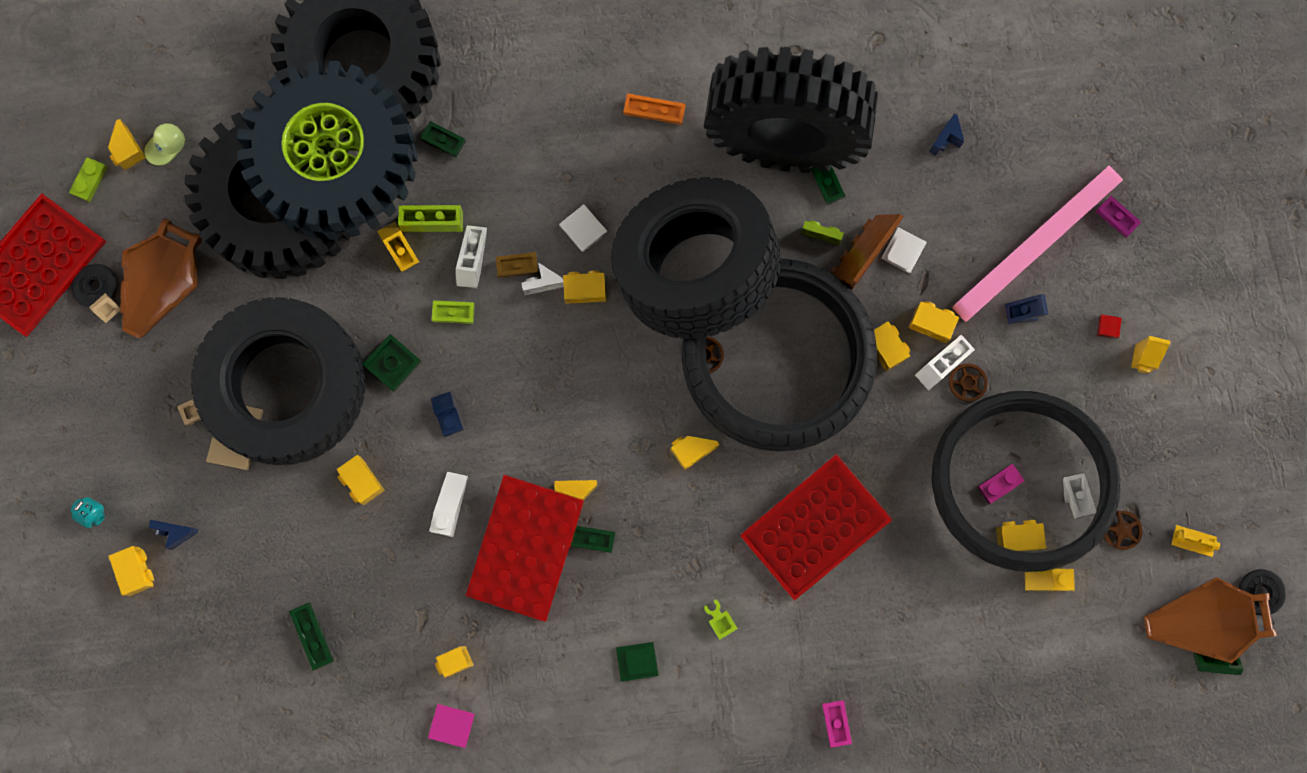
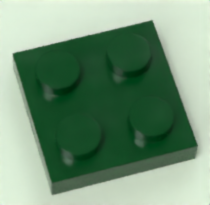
[363,334,422,392]

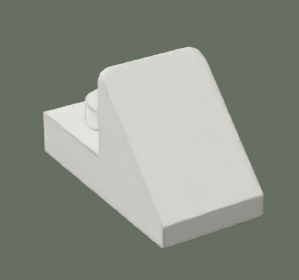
[522,263,564,295]
[1063,473,1096,519]

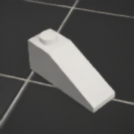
[456,225,487,288]
[915,335,975,390]
[429,472,468,537]

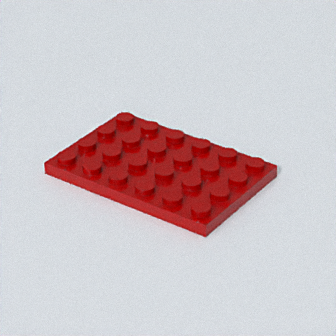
[0,193,107,337]
[740,454,893,601]
[465,474,585,622]

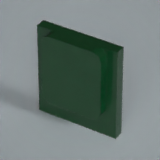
[616,642,659,682]

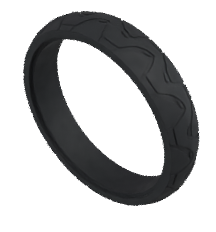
[931,391,1121,572]

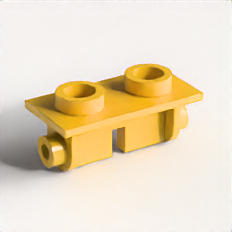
[1171,525,1220,557]

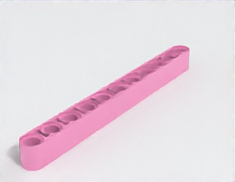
[952,166,1123,322]

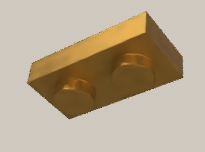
[495,252,539,278]

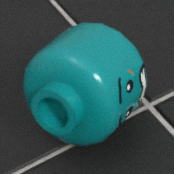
[70,497,105,528]

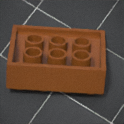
[830,214,904,290]

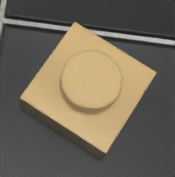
[90,294,121,323]
[177,399,201,426]

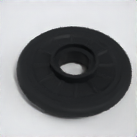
[72,264,117,307]
[1239,569,1286,616]

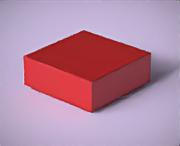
[1097,314,1122,339]

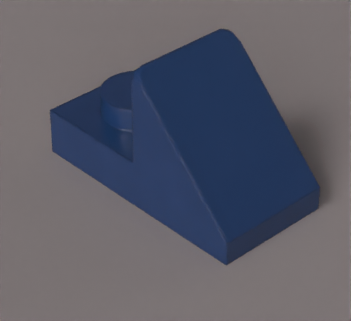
[929,113,964,156]
[1005,294,1049,324]
[431,392,464,437]
[148,520,198,550]

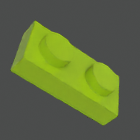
[69,157,108,202]
[801,220,844,246]
[431,301,475,324]

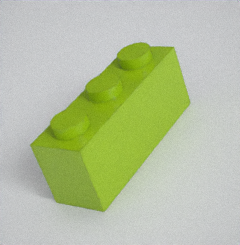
[398,205,463,232]

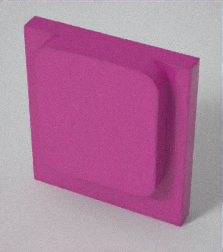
[428,704,475,748]

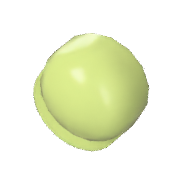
[145,124,185,166]

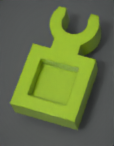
[704,599,738,640]

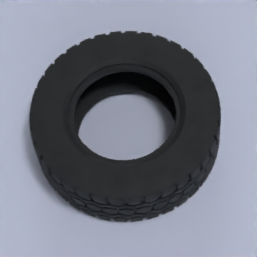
[611,177,781,339]
[191,297,366,465]

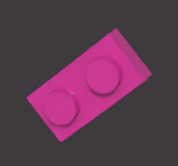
[977,464,1025,504]
[822,700,852,748]

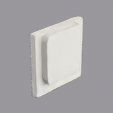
[559,204,607,252]
[881,227,927,274]

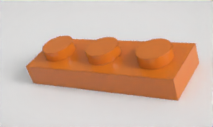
[623,93,686,125]

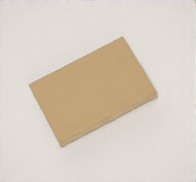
[206,406,263,470]

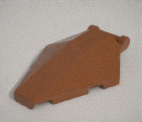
[120,218,202,338]
[1143,577,1277,663]

